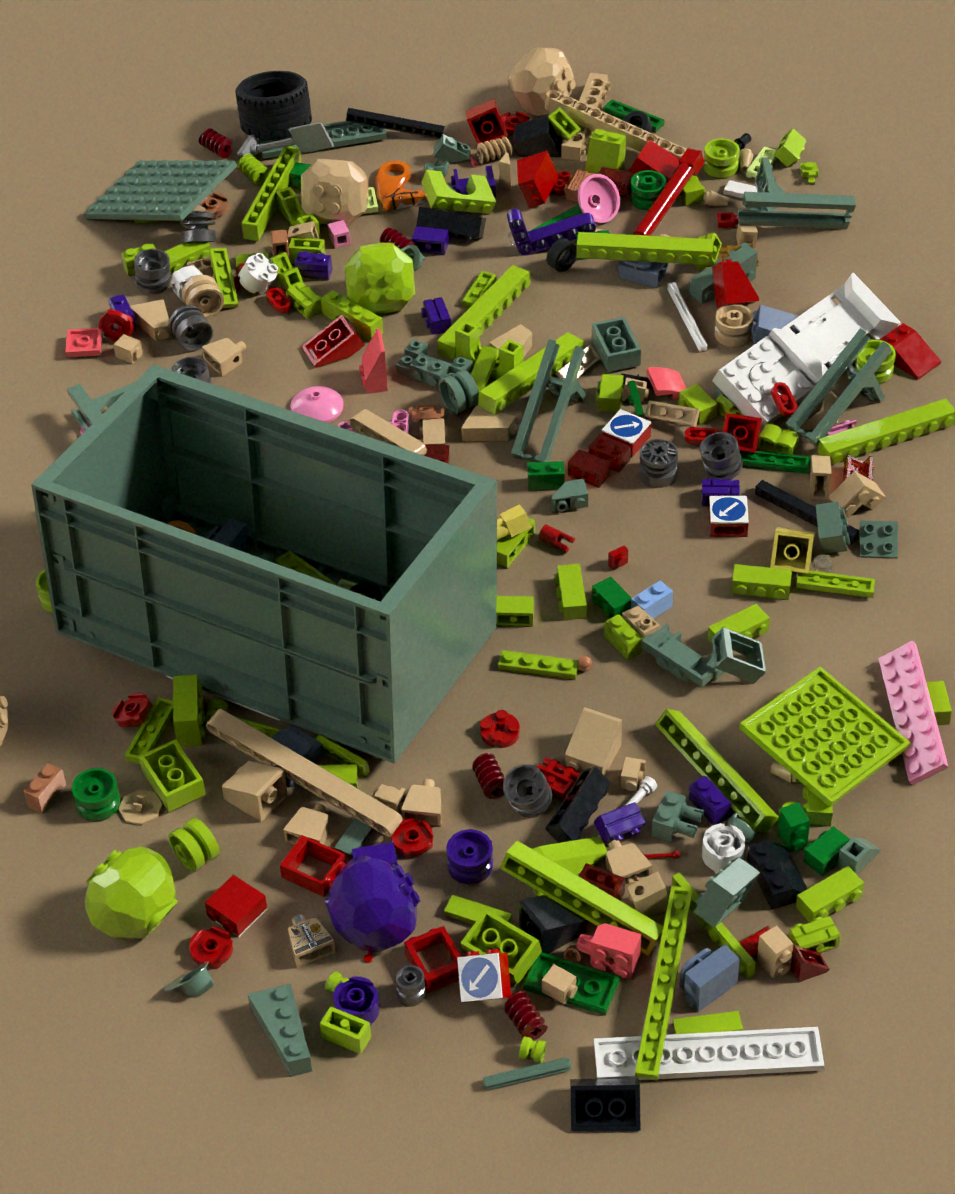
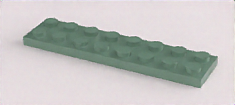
[258,121,387,159]

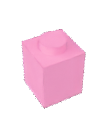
[328,220,351,248]

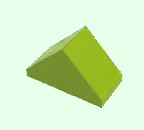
[548,107,581,140]

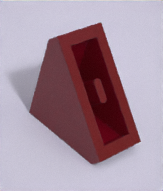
[791,945,830,982]

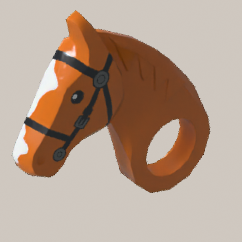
[375,160,426,211]

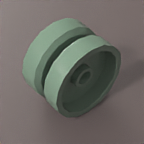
[439,370,479,415]

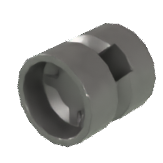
[396,965,426,1006]

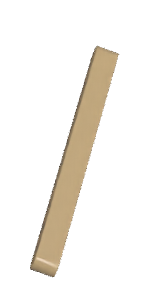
[544,90,686,167]
[206,709,403,837]

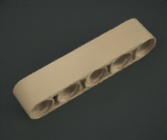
[349,409,427,455]

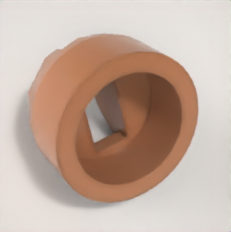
[578,655,592,671]
[564,945,582,963]

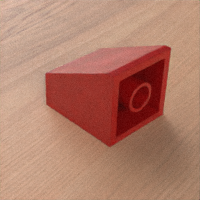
[466,99,508,144]
[624,140,679,184]
[517,151,558,208]
[712,259,759,308]

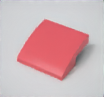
[646,367,686,400]

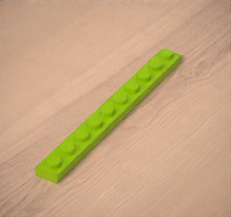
[635,886,693,1081]

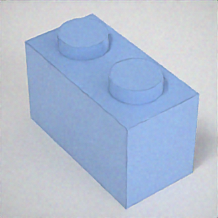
[631,581,673,619]

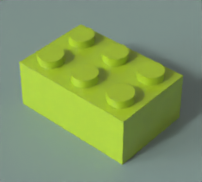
[173,674,206,748]
[139,739,206,812]
[461,909,542,985]

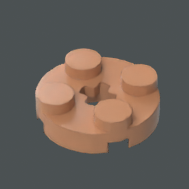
[199,193,229,220]
[409,404,445,422]

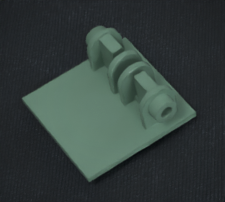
[859,520,898,558]

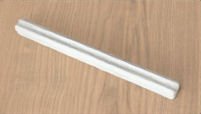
[667,282,708,352]

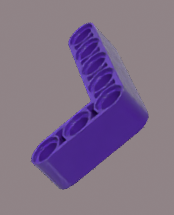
[507,209,596,256]

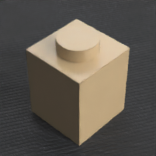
[114,335,143,364]
[542,964,578,1004]

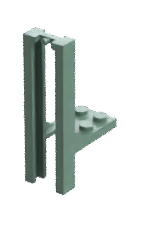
[737,157,856,229]
[786,328,891,446]
[511,339,586,462]
[67,383,134,431]

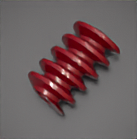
[198,128,232,158]
[380,227,416,249]
[472,753,505,799]
[504,991,548,1041]

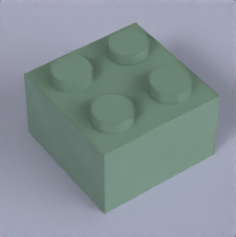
[816,501,850,554]

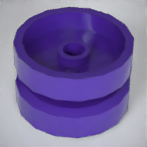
[446,829,493,884]

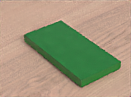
[523,952,621,1015]

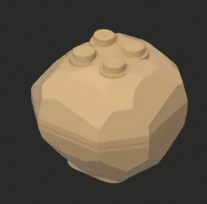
[508,48,576,116]
[301,159,369,227]

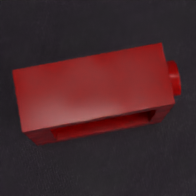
[280,835,346,897]
[404,926,462,993]

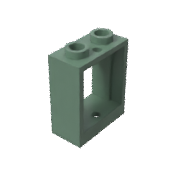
[712,627,766,683]

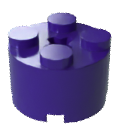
[333,976,379,1027]

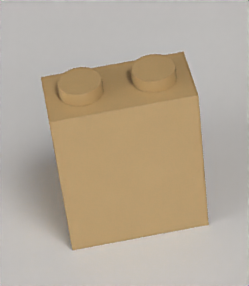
[565,707,622,776]
[222,761,288,822]

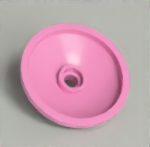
[578,174,620,223]
[290,386,344,423]

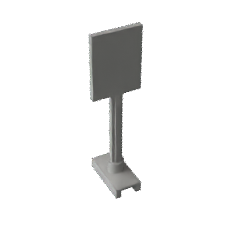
[237,122,334,157]

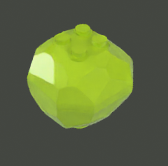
[344,243,415,314]
[85,847,179,940]

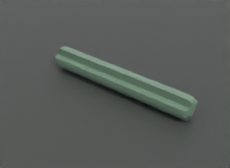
[483,1057,571,1090]

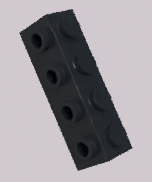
[416,207,486,240]
[545,766,611,843]

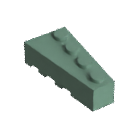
[689,242,757,304]
[248,984,312,1077]

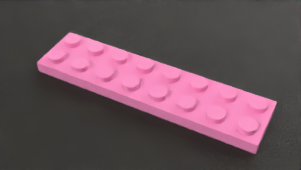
[878,641,948,785]

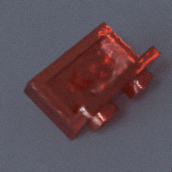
[843,455,874,482]

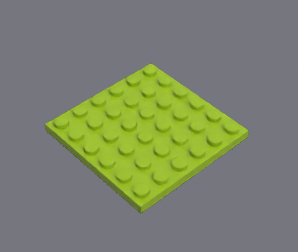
[739,667,911,807]

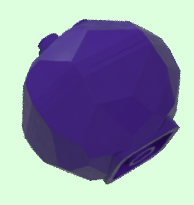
[325,855,420,951]

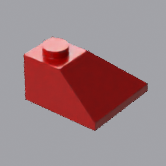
[723,413,762,454]

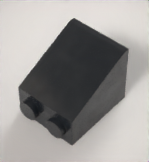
[512,113,562,157]
[519,895,588,954]

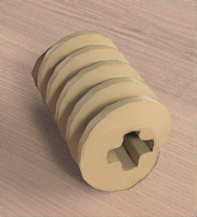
[477,137,512,163]

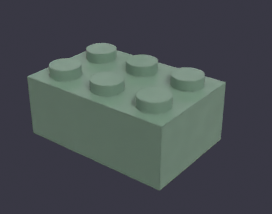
[592,317,641,372]
[694,857,760,928]

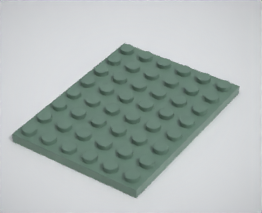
[84,160,237,221]

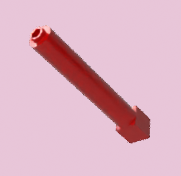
[633,148,705,236]

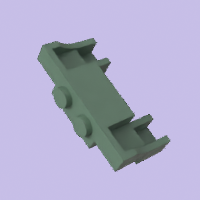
[396,339,473,388]
[641,623,724,687]

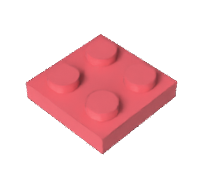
[65,328,103,357]

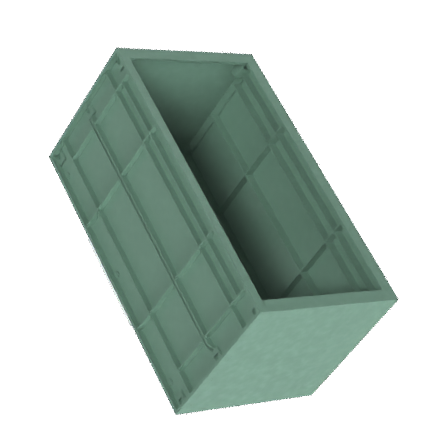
[31,364,497,764]

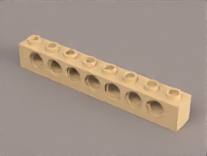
[562,73,610,161]

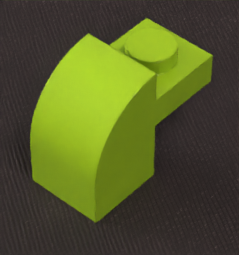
[269,252,304,290]

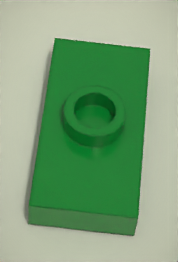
[627,380,644,417]

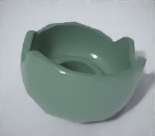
[424,160,449,177]
[727,813,758,842]

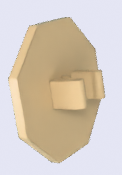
[118,789,163,826]

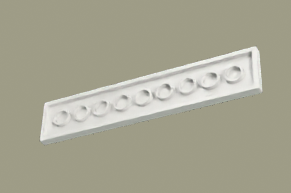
[594,1027,824,1080]

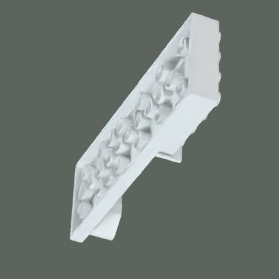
[712,273,901,432]

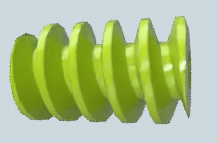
[237,154,268,186]

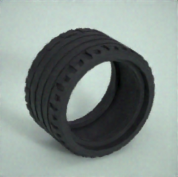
[235,71,312,140]

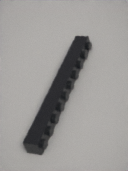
[346,108,445,139]
[755,480,859,545]

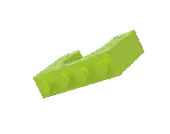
[421,170,496,214]
[455,321,524,379]

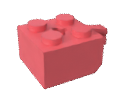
[577,923,641,980]

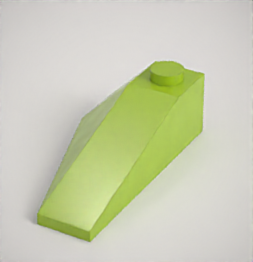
[532,836,607,897]

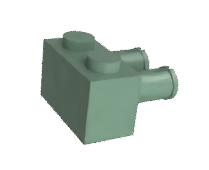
[652,790,704,842]

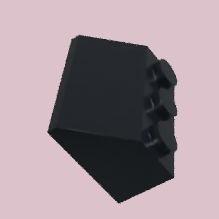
[747,840,808,910]
[570,1078,641,1131]

